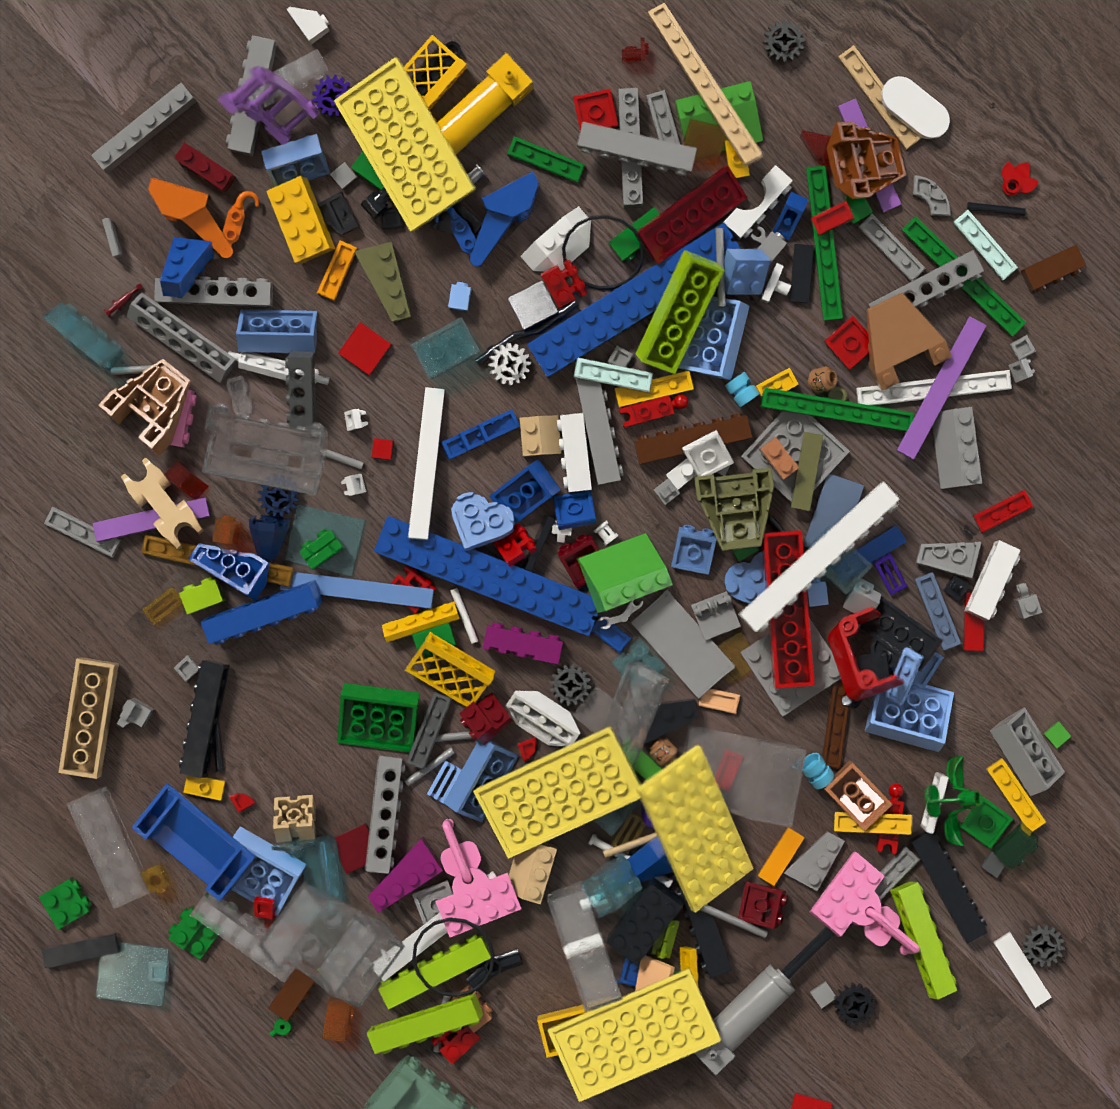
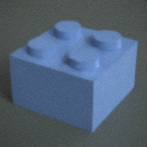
[724,249,771,295]

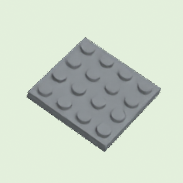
[741,411,850,502]
[740,618,841,717]

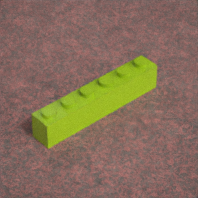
[890,881,957,1000]
[378,934,491,1010]
[367,993,484,1054]

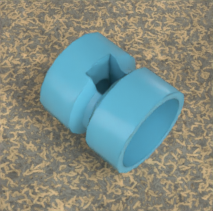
[725,372,760,408]
[799,753,835,789]

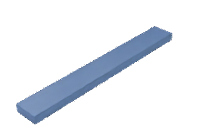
[280,572,434,608]

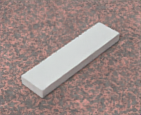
[993,932,1052,1008]

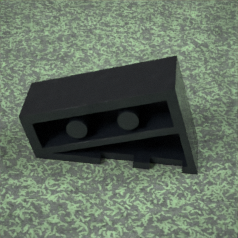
[637,698,697,745]

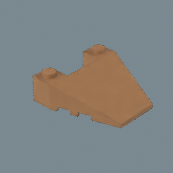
[867,293,952,391]
[98,359,191,456]

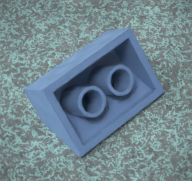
[261,134,331,187]

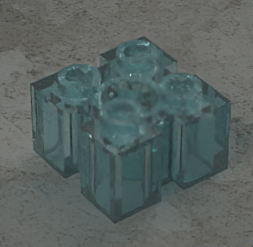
[611,637,666,692]

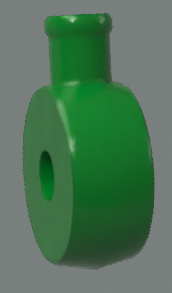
[269,1018,292,1037]

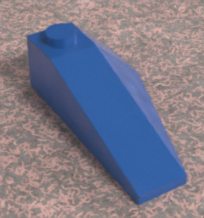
[188,543,270,601]
[609,836,674,889]

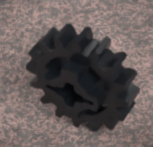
[833,983,876,1026]

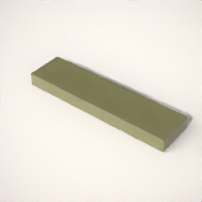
[790,432,823,511]

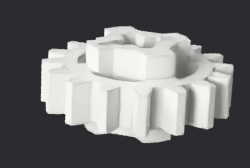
[488,343,531,385]

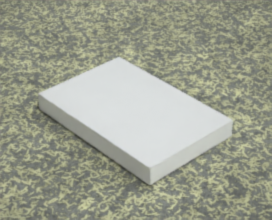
[920,772,949,834]

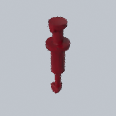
[103,284,142,318]

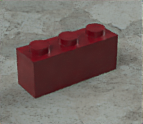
[174,142,236,193]

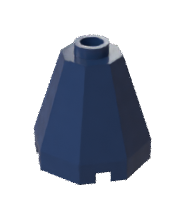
[249,515,290,562]

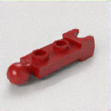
[618,394,689,428]
[876,783,904,854]

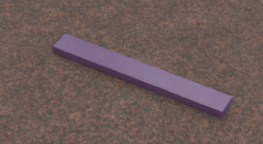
[896,316,987,460]

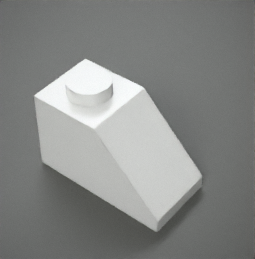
[287,7,330,45]

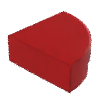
[518,737,537,762]
[229,793,256,813]

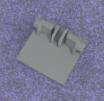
[691,591,741,640]

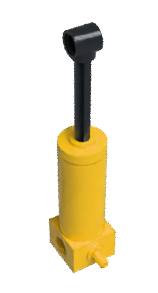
[360,53,534,219]

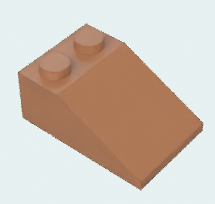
[824,760,893,831]

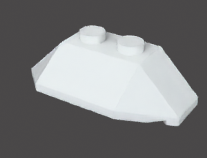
[521,206,591,272]
[506,691,580,746]

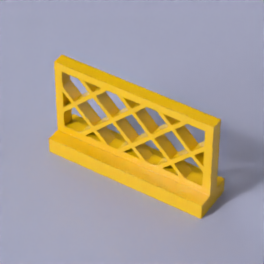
[404,35,467,111]
[405,632,495,707]

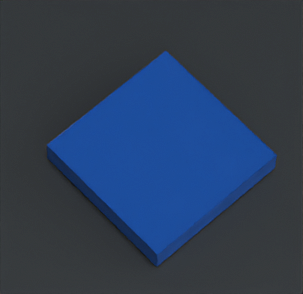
[553,490,597,530]

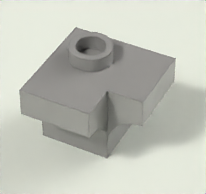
[843,576,882,613]
[117,698,155,728]

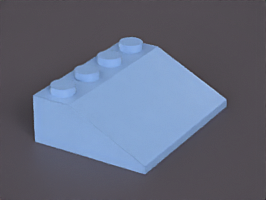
[678,296,750,381]
[865,675,954,752]
[232,826,306,916]

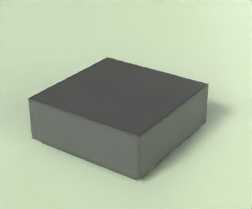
[980,851,1008,878]

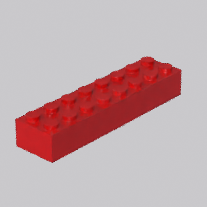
[762,530,815,688]

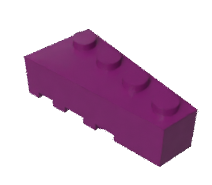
[482,622,563,664]
[368,836,444,913]

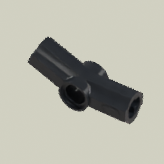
[466,948,523,991]

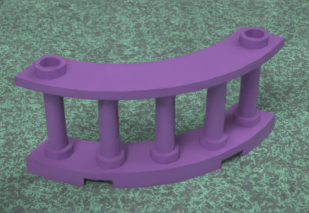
[218,66,319,145]

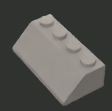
[932,407,982,489]
[990,707,1065,796]

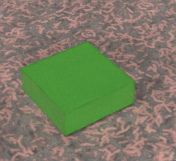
[1043,721,1071,749]

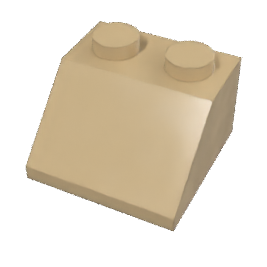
[520,415,562,457]

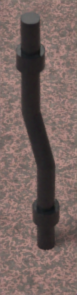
[475,301,578,365]

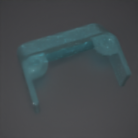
[271,836,345,924]

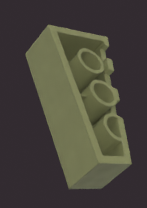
[354,242,412,323]

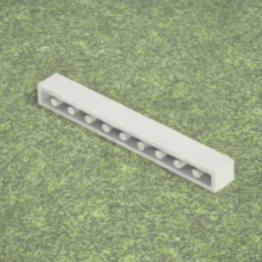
[739,482,899,632]

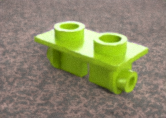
[651,920,680,959]

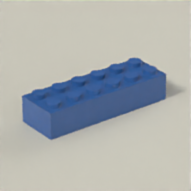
[201,580,323,645]

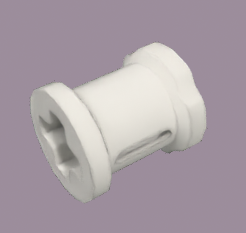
[594,520,618,546]

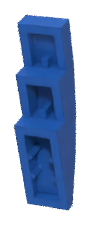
[441,409,520,460]

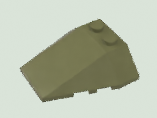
[695,467,774,551]

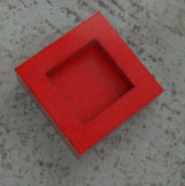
[372,438,393,460]
[254,896,275,919]

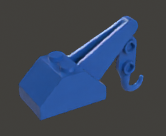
[434,172,539,267]

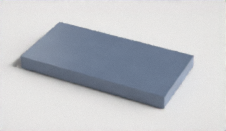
[803,474,864,556]

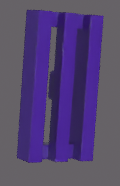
[873,553,908,595]

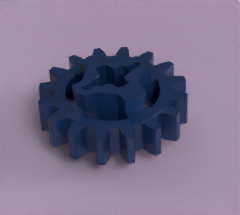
[258,475,300,517]

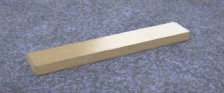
[838,45,922,150]

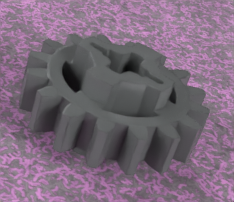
[763,19,805,63]
[550,664,591,706]
[1022,924,1065,967]

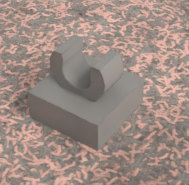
[1009,358,1035,382]
[654,478,680,505]

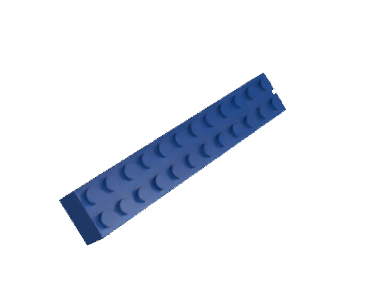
[527,222,741,379]
[374,516,598,636]

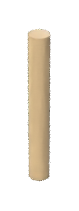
[603,832,657,858]

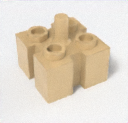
[273,795,316,842]

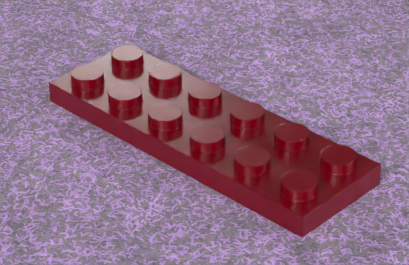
[637,165,748,264]

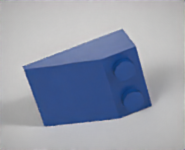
[490,459,561,525]

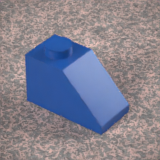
[772,192,808,240]

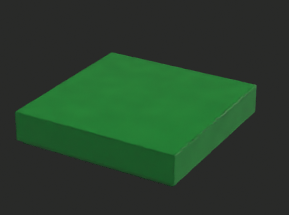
[959,796,1014,849]

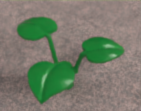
[925,756,981,846]

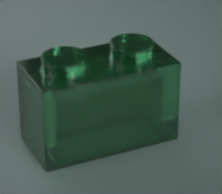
[994,822,1039,870]

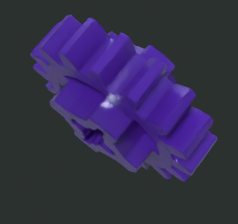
[312,75,350,118]

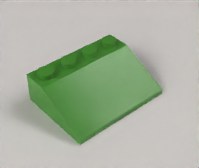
[675,81,763,159]
[578,533,673,613]

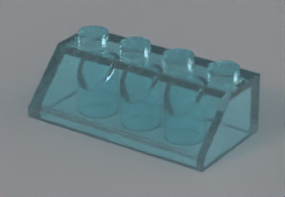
[43,302,124,370]

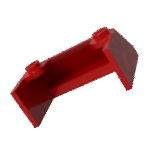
[828,607,905,701]

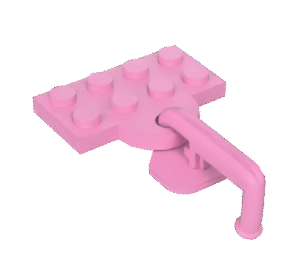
[436,819,522,937]
[810,852,920,955]

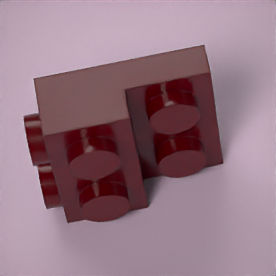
[557,534,599,588]
[459,692,513,745]
[738,881,788,929]

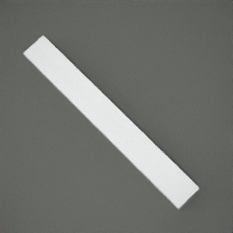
[856,370,1012,406]
[408,387,445,540]
[372,871,497,981]

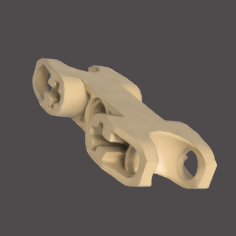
[121,458,204,551]

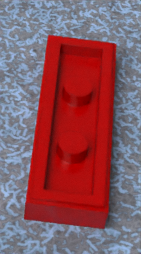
[973,490,1034,533]
[963,593,984,651]

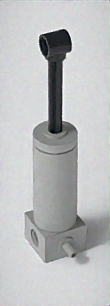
[694,923,853,1075]

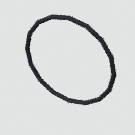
[562,215,645,290]
[412,917,495,997]

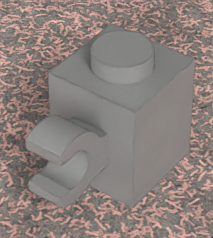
[750,226,787,264]
[1014,583,1042,619]

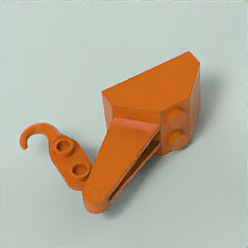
[148,177,260,258]

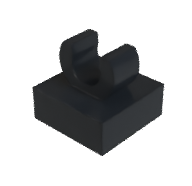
[943,575,970,602]

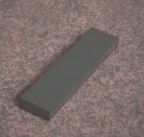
[406,692,453,770]

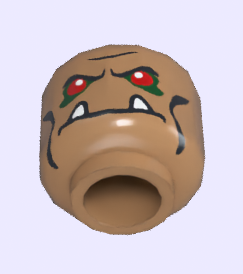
[808,366,838,393]
[649,738,678,766]

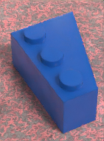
[160,237,214,298]

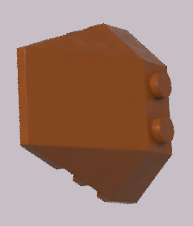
[827,122,906,199]

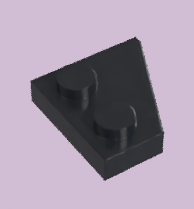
[317,192,359,235]
[431,201,483,236]

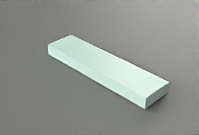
[953,210,1018,281]
[574,358,653,392]

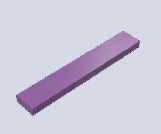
[837,98,901,213]
[93,498,210,542]

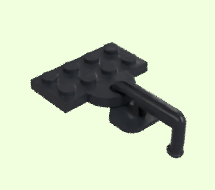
[841,596,943,709]

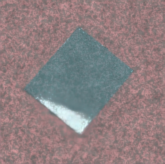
[285,504,365,576]
[96,942,169,1006]

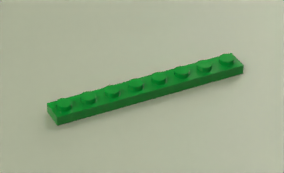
[806,165,843,321]
[901,216,1026,337]
[761,388,914,432]

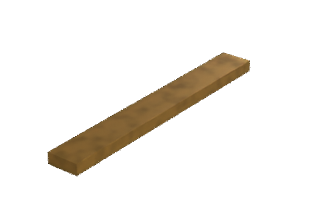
[141,534,295,587]

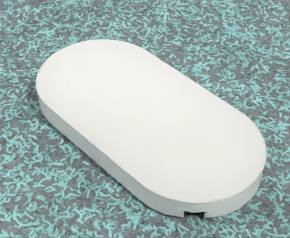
[881,76,950,139]

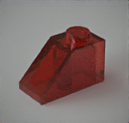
[800,130,831,166]
[164,461,209,500]

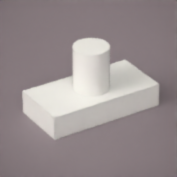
[760,263,791,303]
[666,458,696,490]

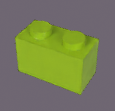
[179,577,226,614]

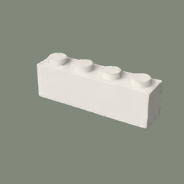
[557,413,592,492]
[964,540,1020,621]

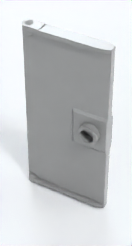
[631,589,736,699]

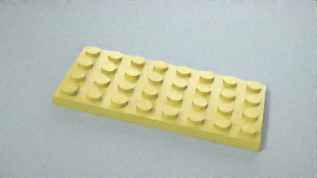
[334,57,476,232]
[473,726,641,859]
[636,745,754,913]
[548,968,721,1102]

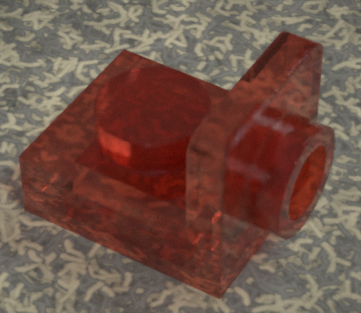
[621,37,649,61]

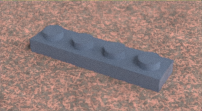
[914,572,961,651]

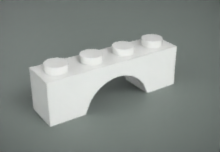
[723,165,793,240]

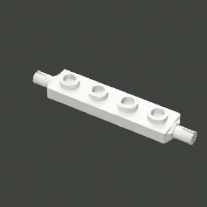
[228,351,329,385]

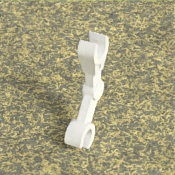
[598,600,643,629]

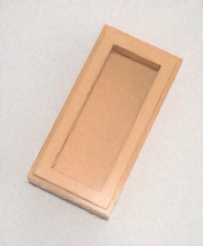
[698,688,740,714]

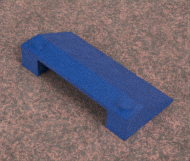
[131,783,256,902]

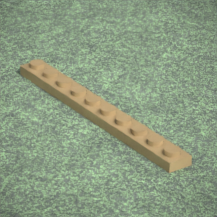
[648,3,762,167]

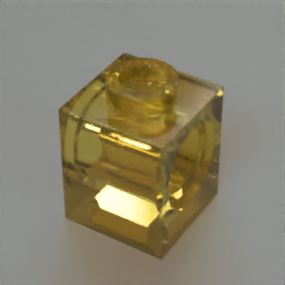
[141,862,171,894]

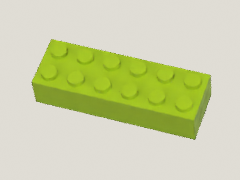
[636,250,725,374]

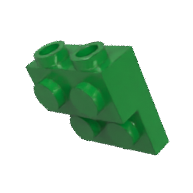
[39,877,92,930]
[168,906,223,960]

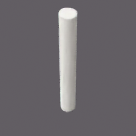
[450,588,479,644]

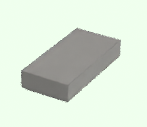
[102,218,123,259]

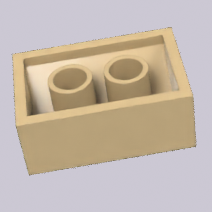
[509,842,557,905]

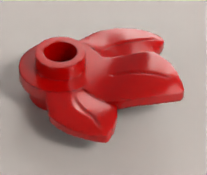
[1001,162,1038,196]

